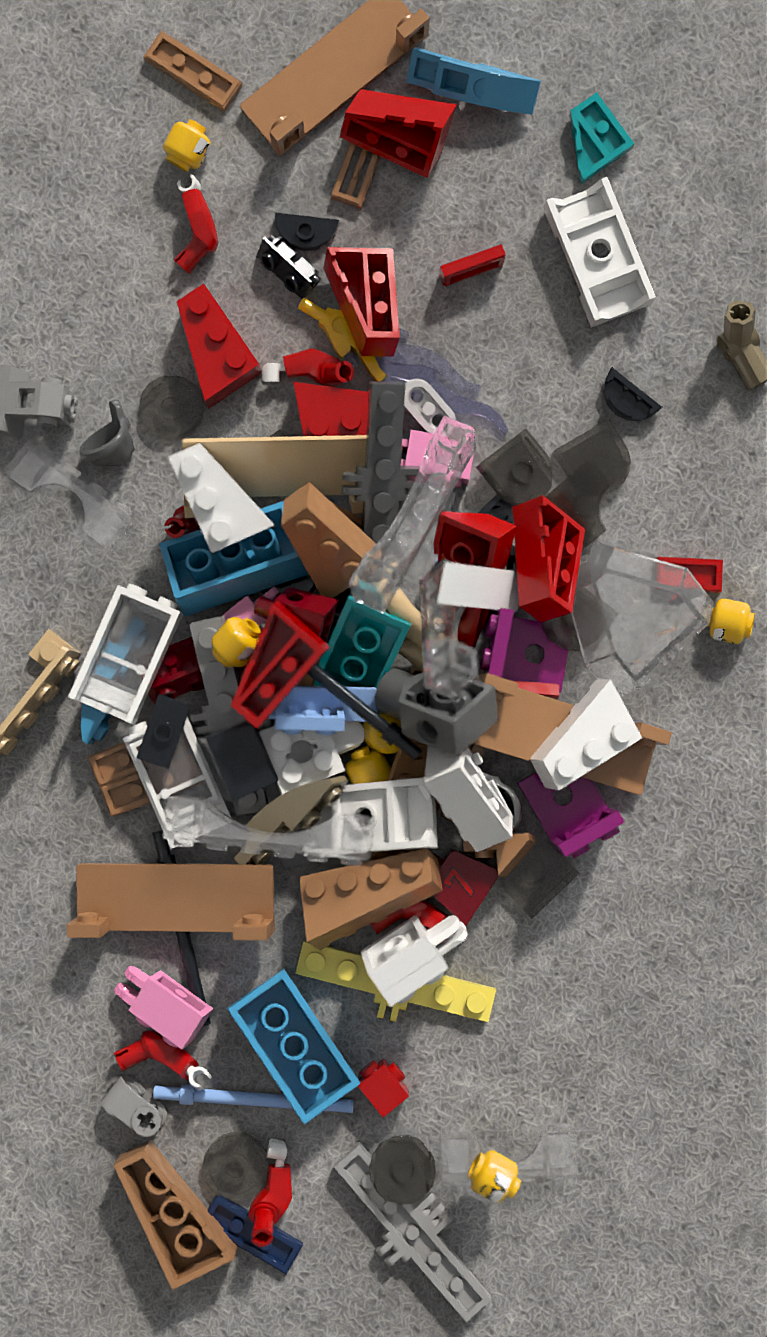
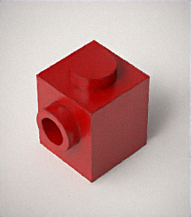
[358,1058,409,1118]

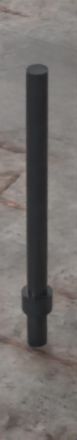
[259,622,423,760]
[152,830,211,1026]

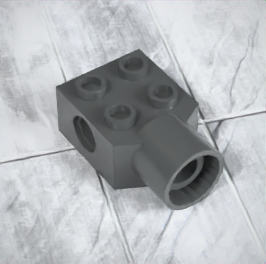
[375,667,498,757]

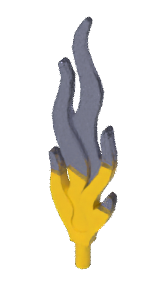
[298,298,508,434]

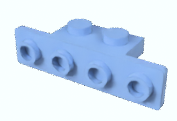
[241,685,377,735]

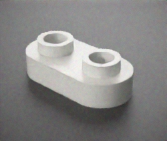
[404,379,456,436]

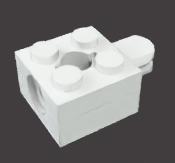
[259,721,365,795]
[360,915,468,1007]

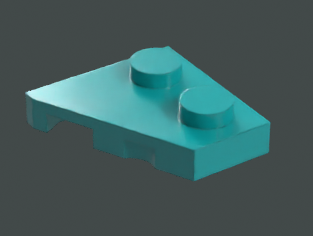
[569,92,635,184]

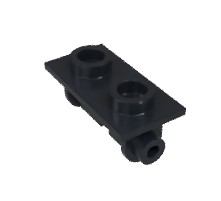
[256,234,321,299]

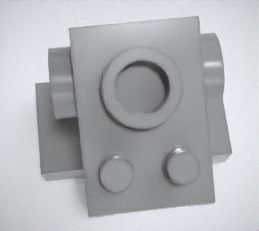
[0,365,79,438]

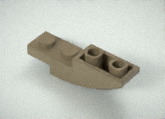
[234,776,348,865]

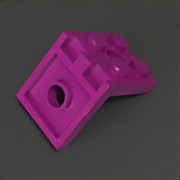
[479,608,573,693]
[517,772,625,858]

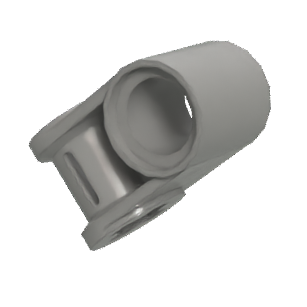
[101,1074,168,1137]

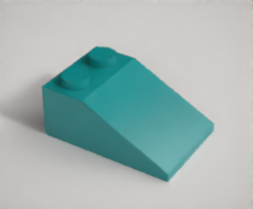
[313,596,411,689]

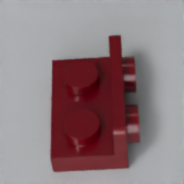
[136,637,205,704]

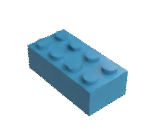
[159,501,309,617]
[226,969,360,1124]

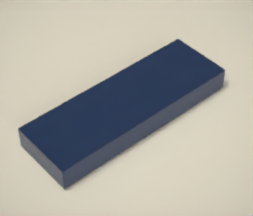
[207,1192,303,1274]

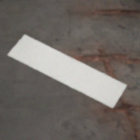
[437,562,519,612]

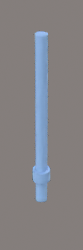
[153,1084,354,1113]

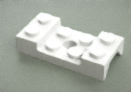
[544,177,656,328]
[304,778,438,857]

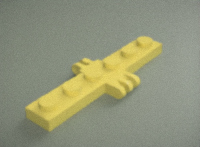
[295,940,496,1022]

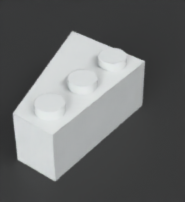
[168,443,274,553]
[530,679,642,790]
[423,745,513,852]

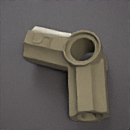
[716,300,767,391]

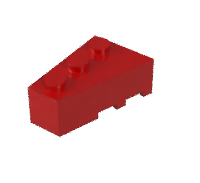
[339,89,457,178]
[323,247,400,357]
[176,283,262,409]
[293,382,369,436]
[513,495,585,623]
[231,602,330,729]

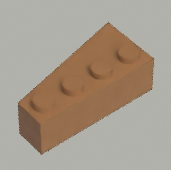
[299,848,443,950]

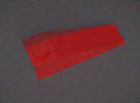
[433,512,517,654]

